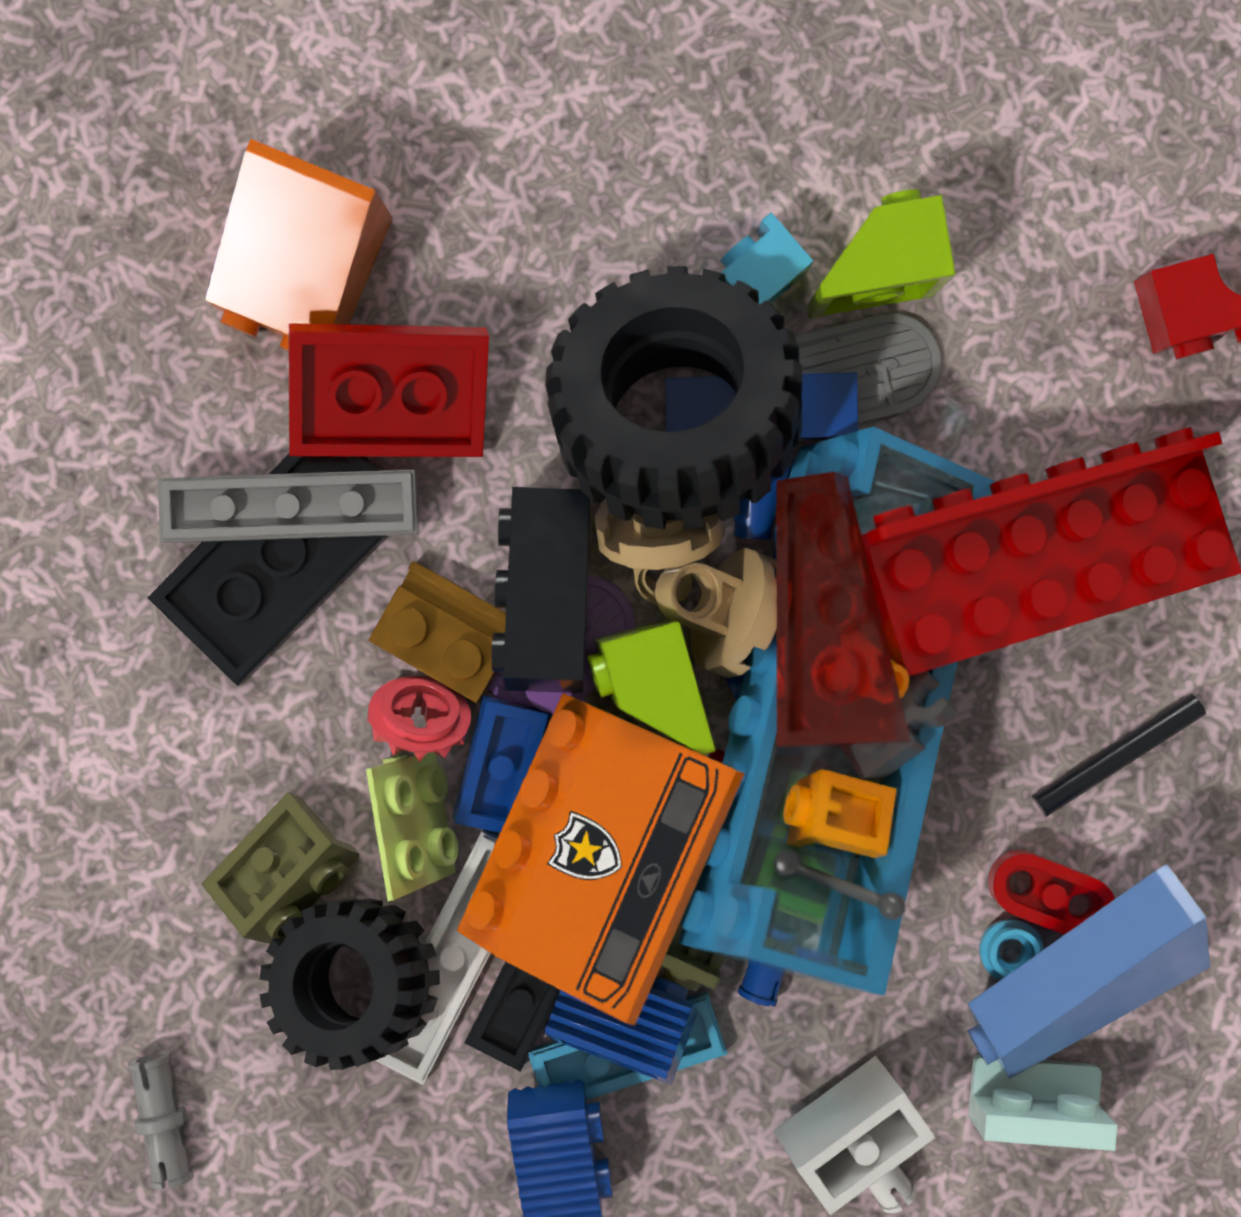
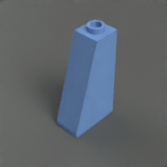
[967,864,1210,1079]

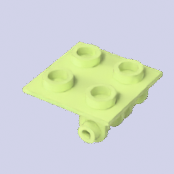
[366,752,458,901]

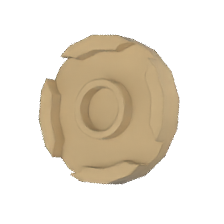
[594,500,725,605]
[655,548,786,678]

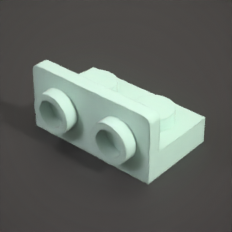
[968,1054,1118,1151]

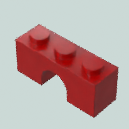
[1134,253,1241,360]

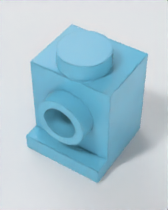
[720,212,814,305]

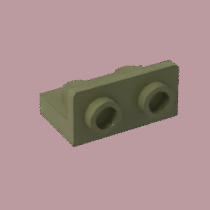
[201,792,360,944]

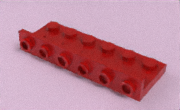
[853,427,1241,676]

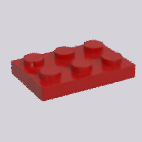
[288,323,489,457]

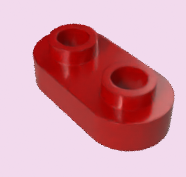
[988,850,1115,935]

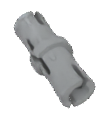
[128,1052,193,1190]

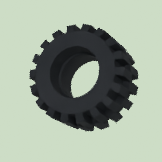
[259,899,440,1070]

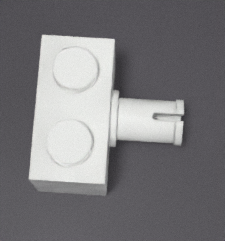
[773,1056,936,1215]

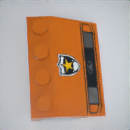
[457,693,745,1025]

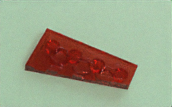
[777,471,911,748]

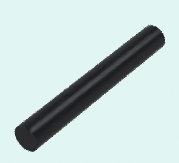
[1031,694,1206,817]

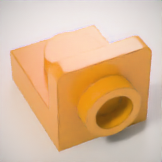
[783,769,896,858]

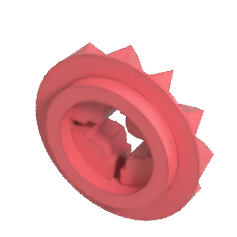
[367,676,471,762]

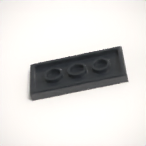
[147,454,387,686]

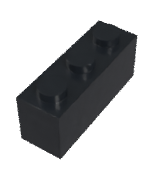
[492,487,590,693]

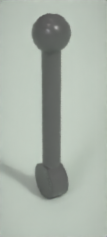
[774,850,906,920]

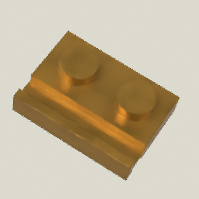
[368,561,506,703]

